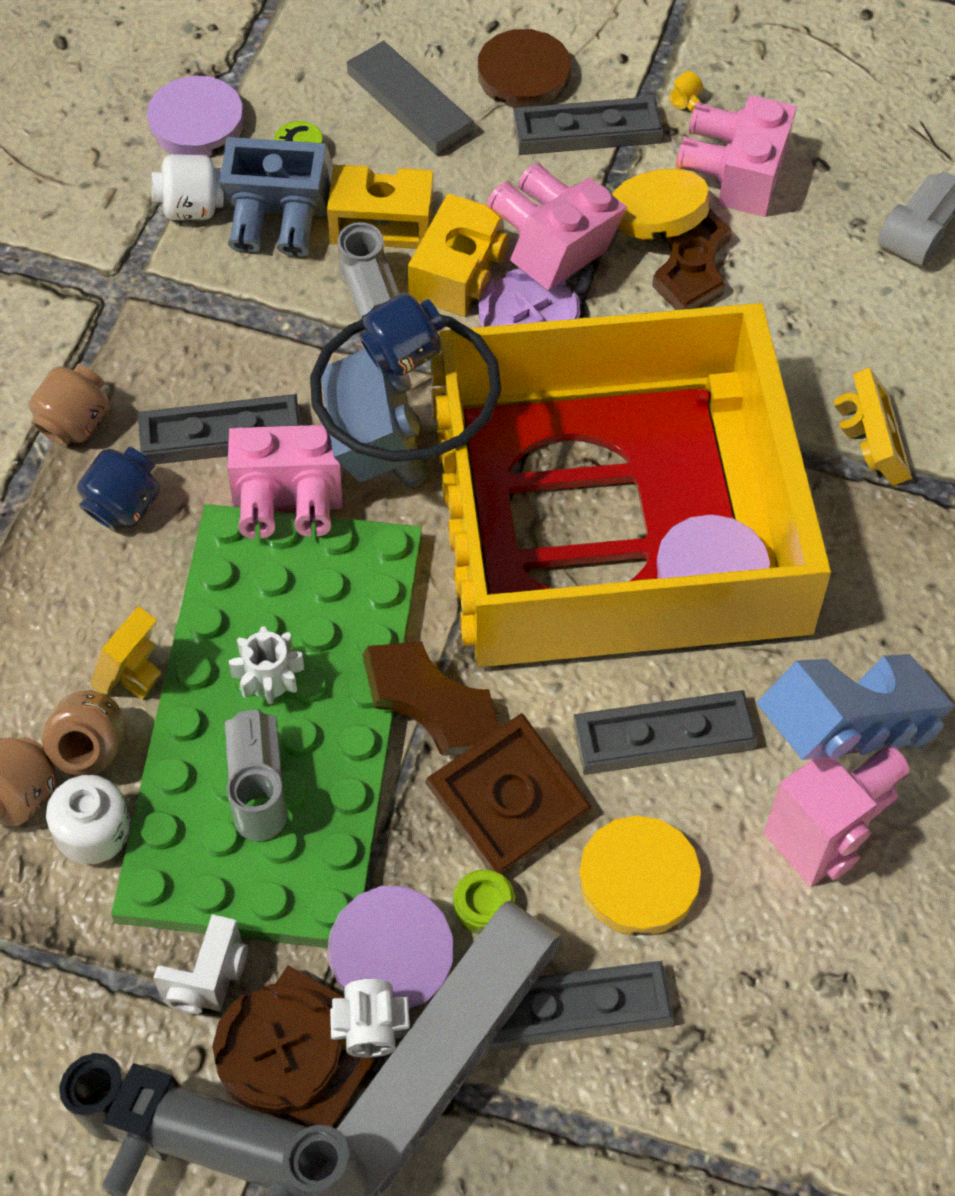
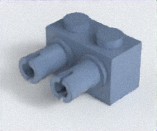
[219,137,333,256]
[321,349,429,487]

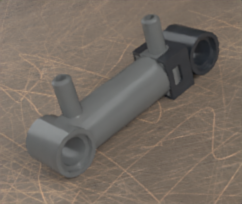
[59,1053,368,1196]

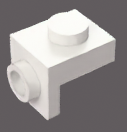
[153,914,248,1014]

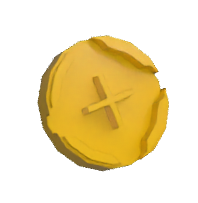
[612,169,710,240]
[579,815,701,935]

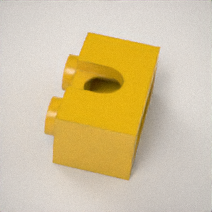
[327,164,434,249]
[408,193,509,317]

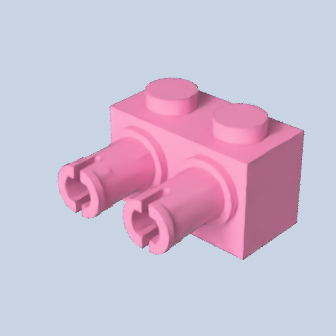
[676,94,797,217]
[487,162,627,291]
[227,425,343,539]
[763,745,910,887]

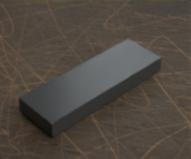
[347,40,474,155]
[513,96,663,155]
[138,394,301,465]
[573,690,757,775]
[487,960,674,1051]

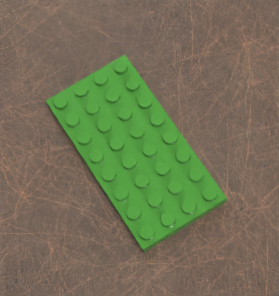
[111,504,422,948]

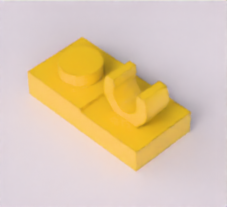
[833,367,912,486]
[90,605,161,700]

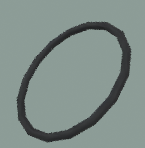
[310,314,502,462]

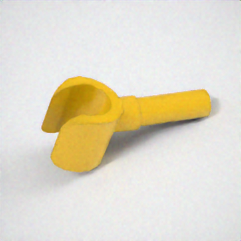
[669,70,703,113]

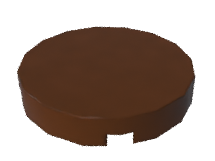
[478,29,571,108]
[212,983,343,1116]

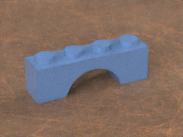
[756,654,955,760]

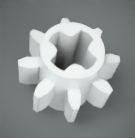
[229,626,305,704]
[330,979,410,1058]

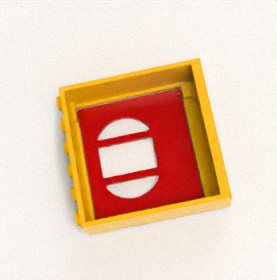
[430,303,831,667]

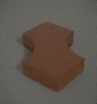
[652,208,732,310]
[362,642,499,756]

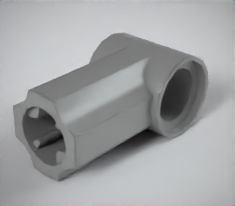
[878,171,955,267]
[338,222,399,320]
[225,709,287,841]

